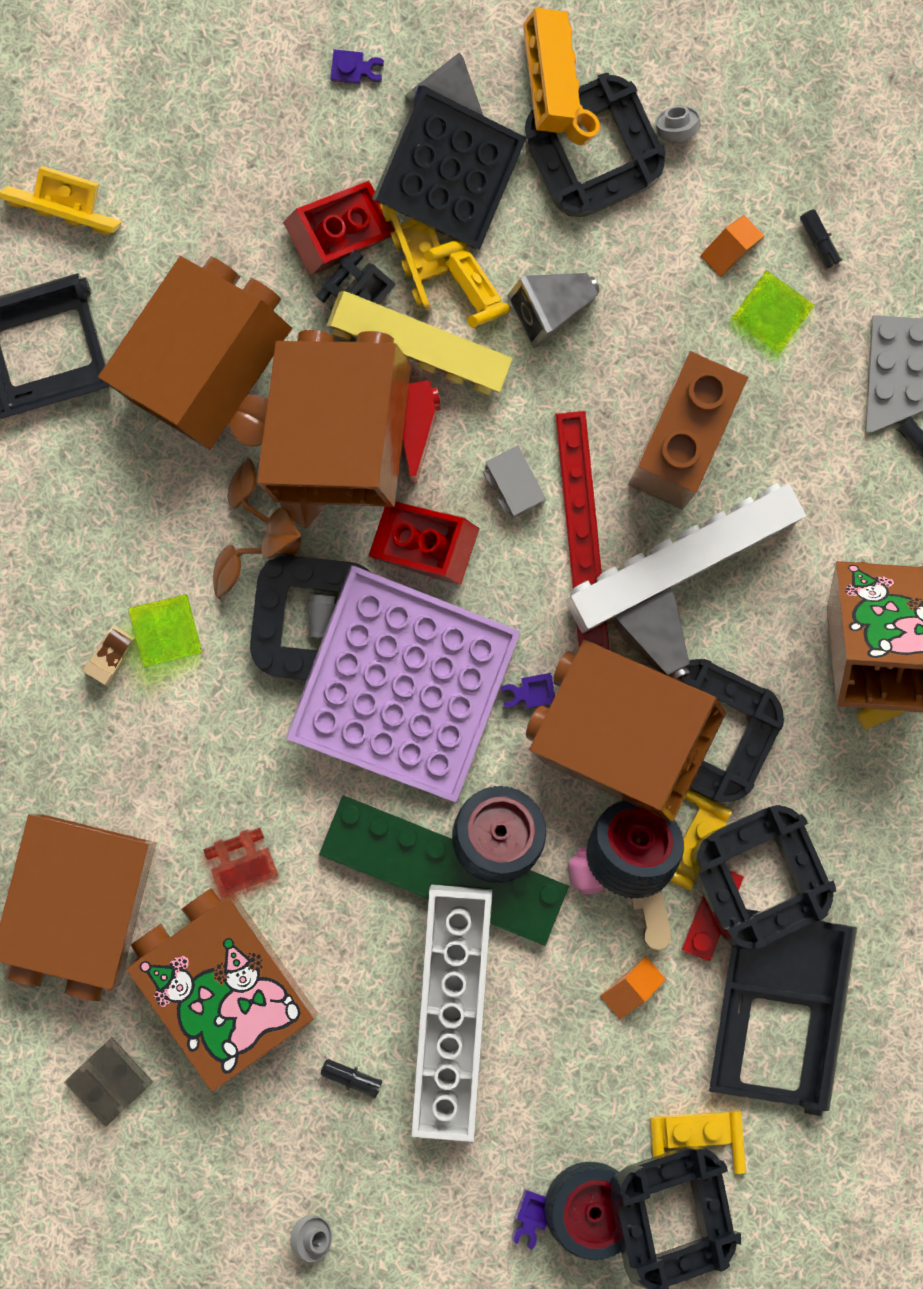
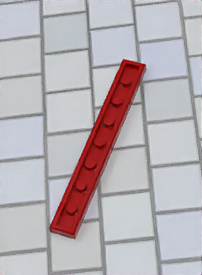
[555,411,610,650]

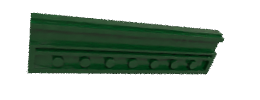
[318,795,569,946]

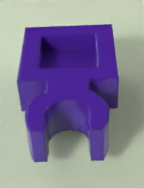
[330,49,384,84]
[501,673,555,708]
[512,1189,547,1249]

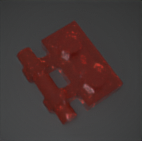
[203,827,279,898]

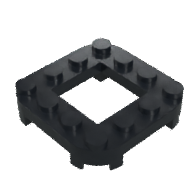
[524,73,666,217]
[250,555,372,680]
[680,659,785,802]
[691,805,836,949]
[610,1146,741,1289]

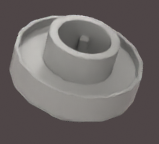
[656,106,701,143]
[290,1215,332,1263]

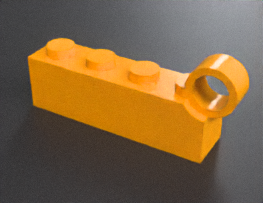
[523,7,600,145]

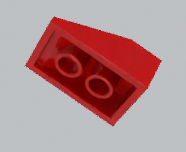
[283,180,395,276]
[403,380,441,484]
[368,501,480,585]

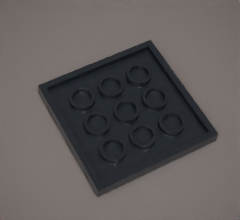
[372,85,526,250]

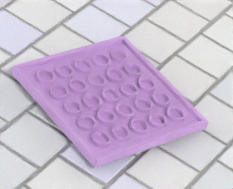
[285,565,521,802]

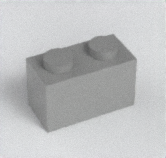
[483,445,546,518]

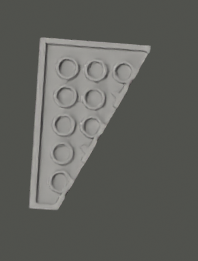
[865,315,923,433]

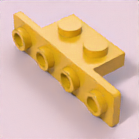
[0,166,121,235]
[380,204,450,312]

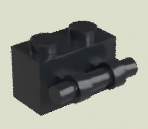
[315,249,396,311]

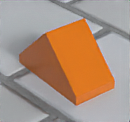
[700,215,765,277]
[600,956,666,1019]

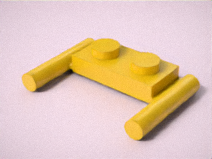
[423,240,510,328]
[670,788,732,891]
[650,1110,746,1174]

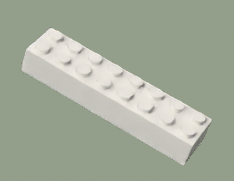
[566,483,806,634]
[412,885,493,1142]

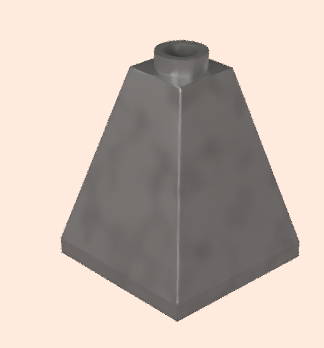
[405,52,484,116]
[508,273,599,349]
[616,587,690,681]

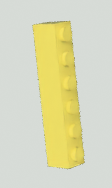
[326,291,513,396]

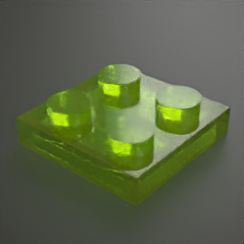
[730,270,815,355]
[127,594,203,668]

